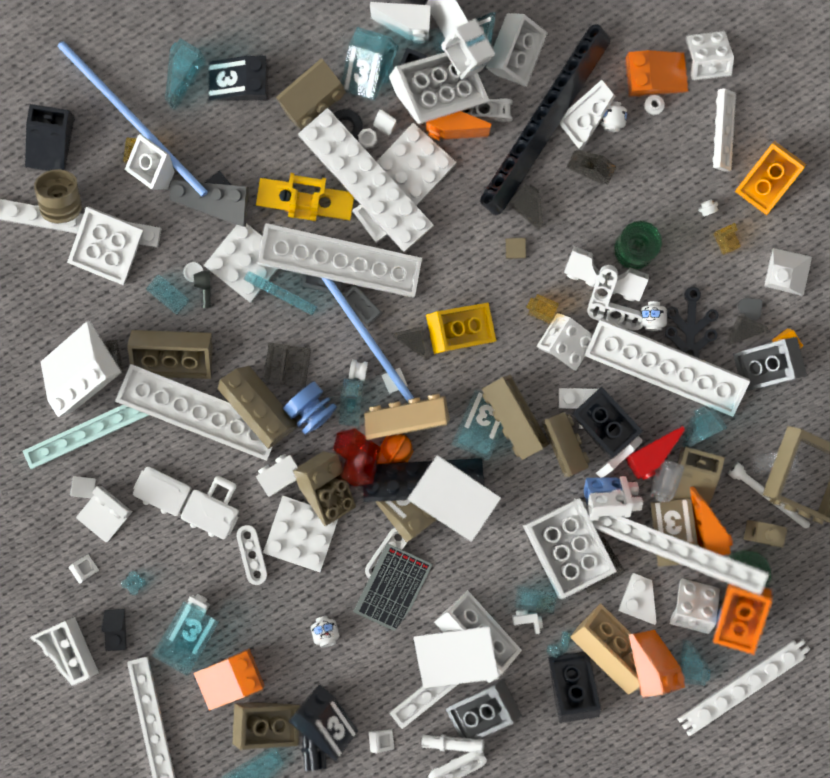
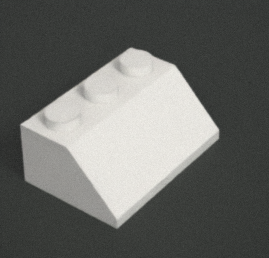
[486,13,547,87]

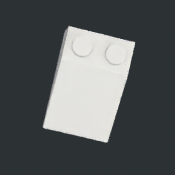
[370,2,431,44]

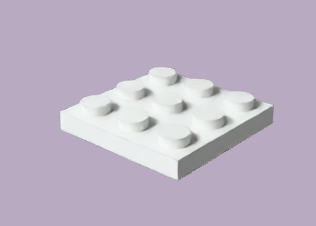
[376,123,457,206]
[67,206,144,285]
[204,223,279,303]
[263,496,339,572]

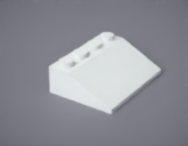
[389,52,489,124]
[41,321,122,417]
[523,498,616,599]

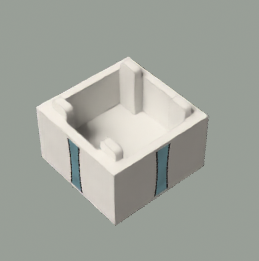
[442,19,495,80]

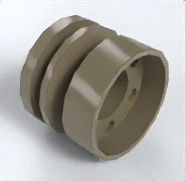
[34,169,82,224]

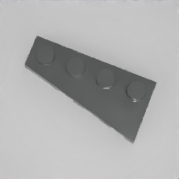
[170,180,249,227]

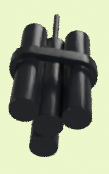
[301,734,327,771]

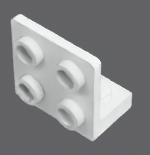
[686,31,734,80]
[536,313,593,370]
[76,486,133,542]
[670,578,720,634]

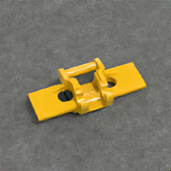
[256,173,354,221]

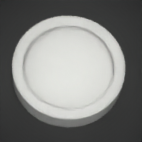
[183,262,203,282]

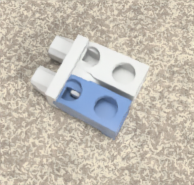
[584,476,643,521]

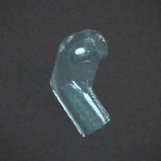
[546,631,572,657]

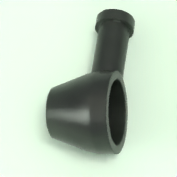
[194,270,212,308]

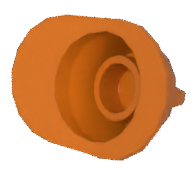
[375,433,414,464]

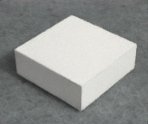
[382,368,408,394]

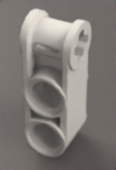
[467,98,513,122]

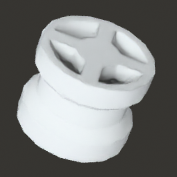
[349,359,368,382]

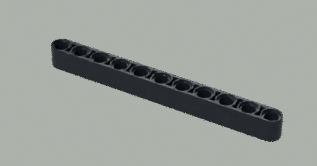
[480,24,611,215]

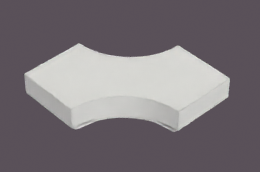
[596,436,643,478]

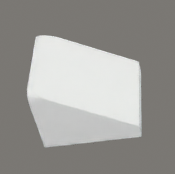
[373,110,397,136]
[70,476,96,498]
[69,554,99,584]
[368,729,394,753]

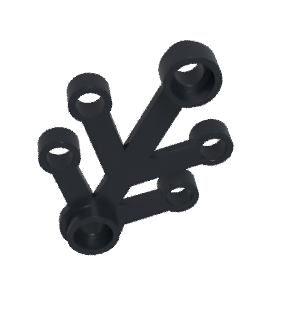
[664,287,719,358]

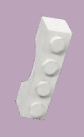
[564,246,649,301]

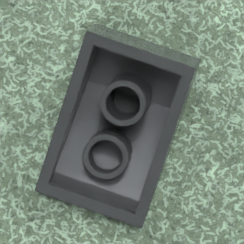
[733,337,807,392]
[445,679,522,739]

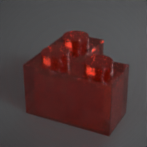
[333,428,381,487]

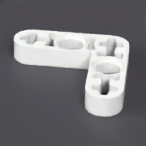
[587,265,643,331]

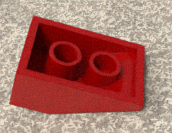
[625,426,685,480]

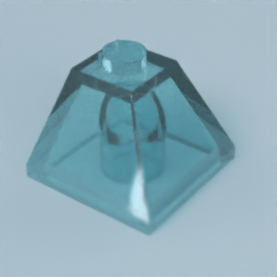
[682,406,727,447]

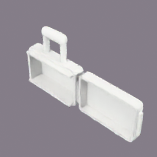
[133,467,239,539]

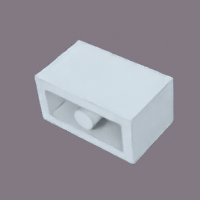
[256,454,298,497]

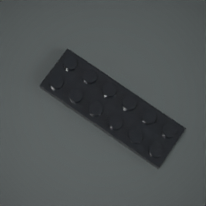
[362,458,485,502]

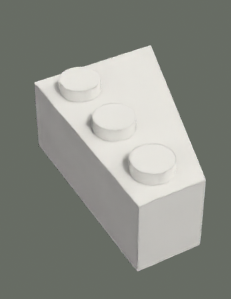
[30,617,99,686]

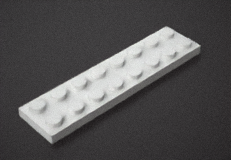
[298,108,434,252]
[257,223,422,298]
[584,318,750,417]
[115,364,273,461]

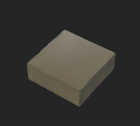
[505,238,526,259]

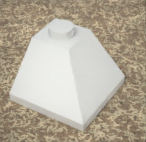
[125,134,175,190]
[764,248,812,296]

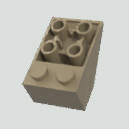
[668,447,725,507]
[293,451,356,526]

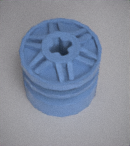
[283,381,337,435]

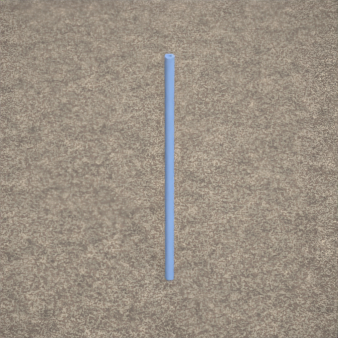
[58,41,208,197]
[322,278,414,403]

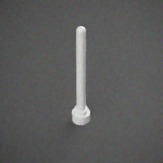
[728,462,810,528]

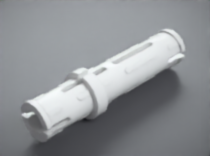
[422,734,484,753]

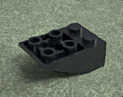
[25,104,75,171]

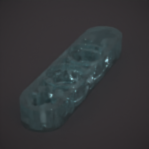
[243,271,317,316]

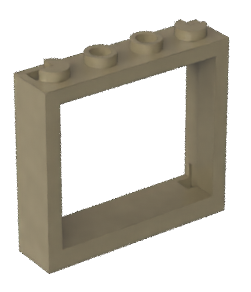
[762,426,830,525]

